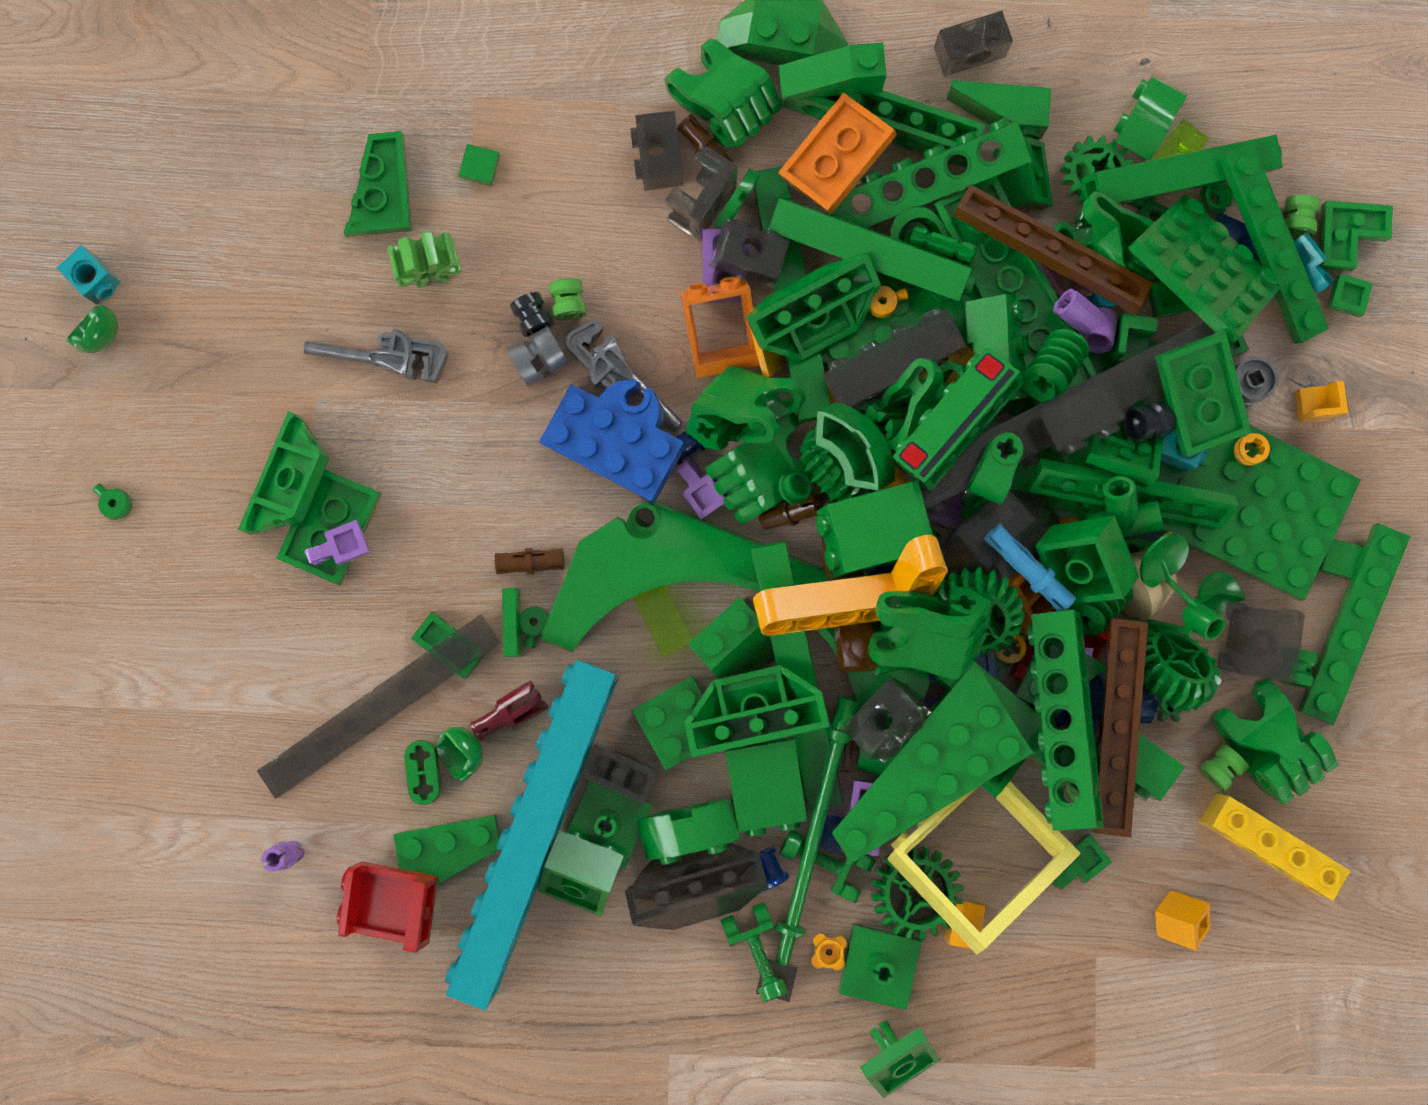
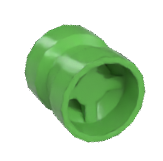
[1284,195,1320,238]
[549,278,586,320]
[1199,744,1249,792]

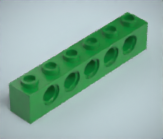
[783,90,986,168]
[831,117,1032,227]
[1027,609,1104,831]

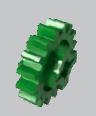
[1060,135,1134,205]

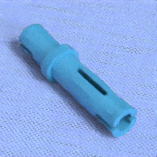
[984,523,1076,611]

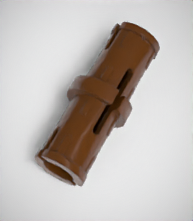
[495,548,565,575]

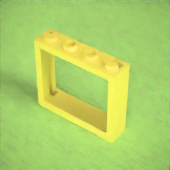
[887,781,1081,955]

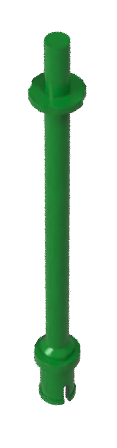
[775,696,860,966]

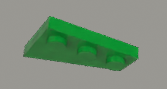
[343,131,412,237]
[393,814,500,884]

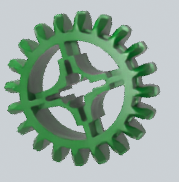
[800,424,877,501]
[933,566,1025,657]
[1143,626,1222,711]
[870,845,964,940]

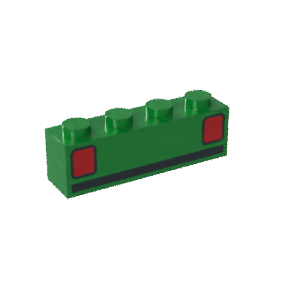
[892,347,1025,491]

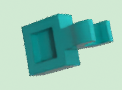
[1294,232,1334,293]

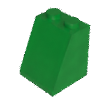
[816,480,933,578]
[687,596,775,679]
[725,737,807,837]

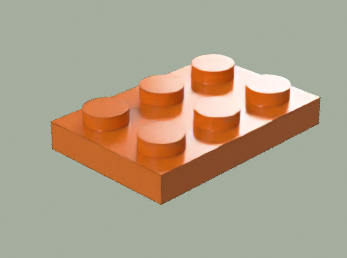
[778,93,897,215]

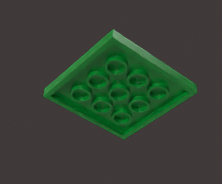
[1128,194,1280,346]

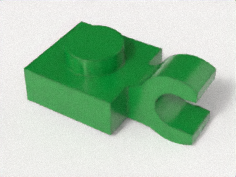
[1052,834,1112,890]

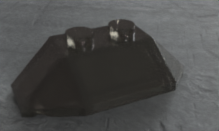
[943,489,1060,581]
[625,843,768,930]

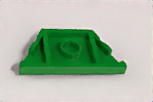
[238,411,329,535]

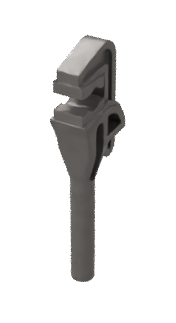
[566,318,683,431]
[304,328,448,383]

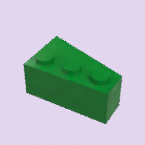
[966,294,1030,401]

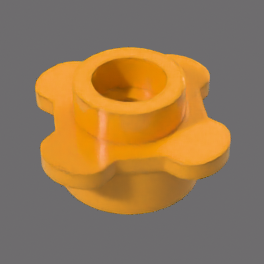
[811,933,847,971]

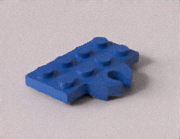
[539,380,687,504]

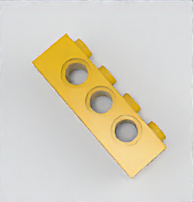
[1199,793,1350,901]

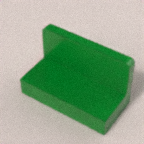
[993,136,1053,210]

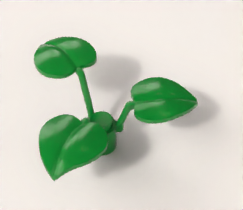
[1129,533,1246,641]

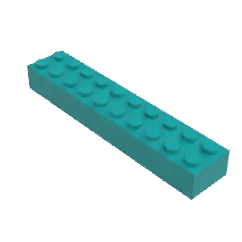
[444,660,620,1011]

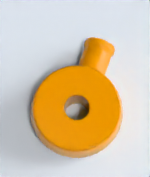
[869,286,909,318]

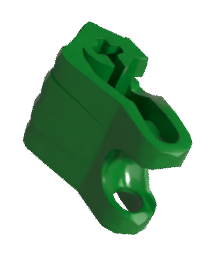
[664,38,783,148]
[1052,191,1157,280]
[865,358,966,452]
[686,366,806,451]
[705,413,812,525]
[868,586,992,679]
[1211,679,1339,805]

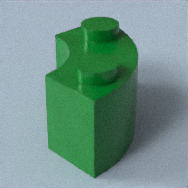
[1113,75,1187,161]
[816,402,895,491]
[637,799,740,865]

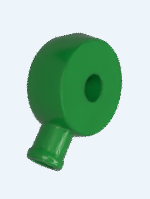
[93,483,132,520]
[519,606,549,649]

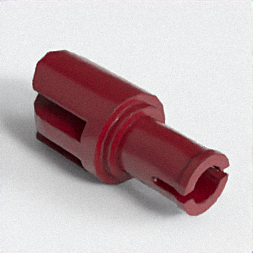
[470,680,549,742]

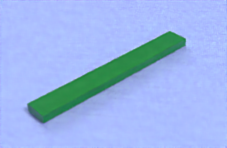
[754,166,831,423]
[751,540,844,810]

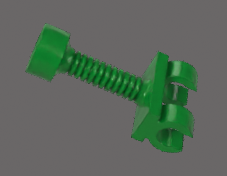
[779,830,876,903]
[720,902,789,1003]

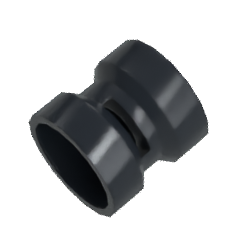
[510,291,554,337]
[1123,402,1175,442]

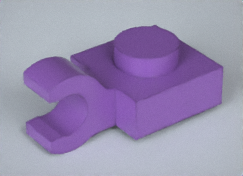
[676,458,728,520]
[305,520,371,566]

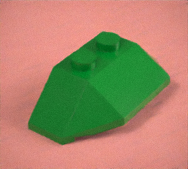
[717,0,848,65]
[746,253,881,361]
[684,665,830,758]

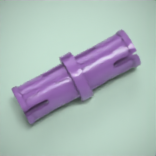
[261,841,304,871]

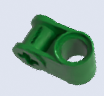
[967,432,1023,505]

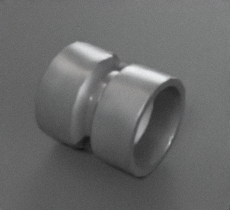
[506,327,569,387]
[1235,357,1279,408]

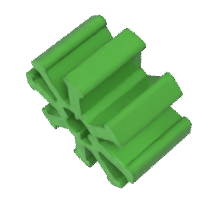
[387,231,461,288]

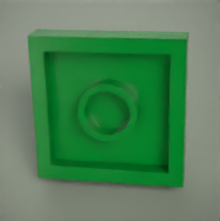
[567,777,653,869]
[838,923,922,1010]
[860,1021,941,1099]

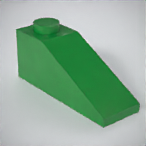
[779,42,887,101]
[946,80,1051,140]

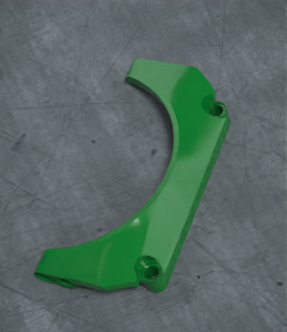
[541,499,930,777]

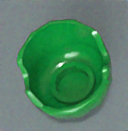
[67,304,118,353]
[435,727,483,782]

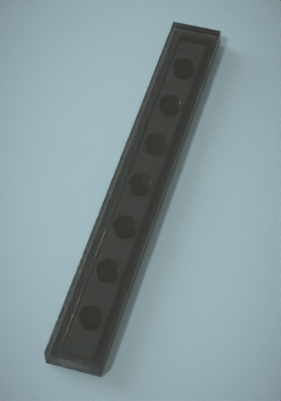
[257,615,501,799]

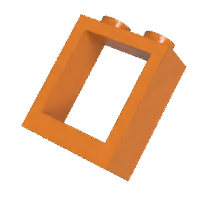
[680,277,760,378]

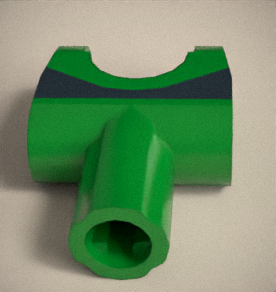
[1086,476,1164,549]

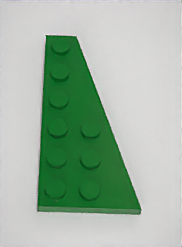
[832,661,1033,863]

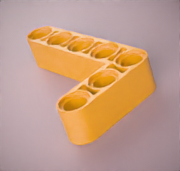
[753,535,948,636]

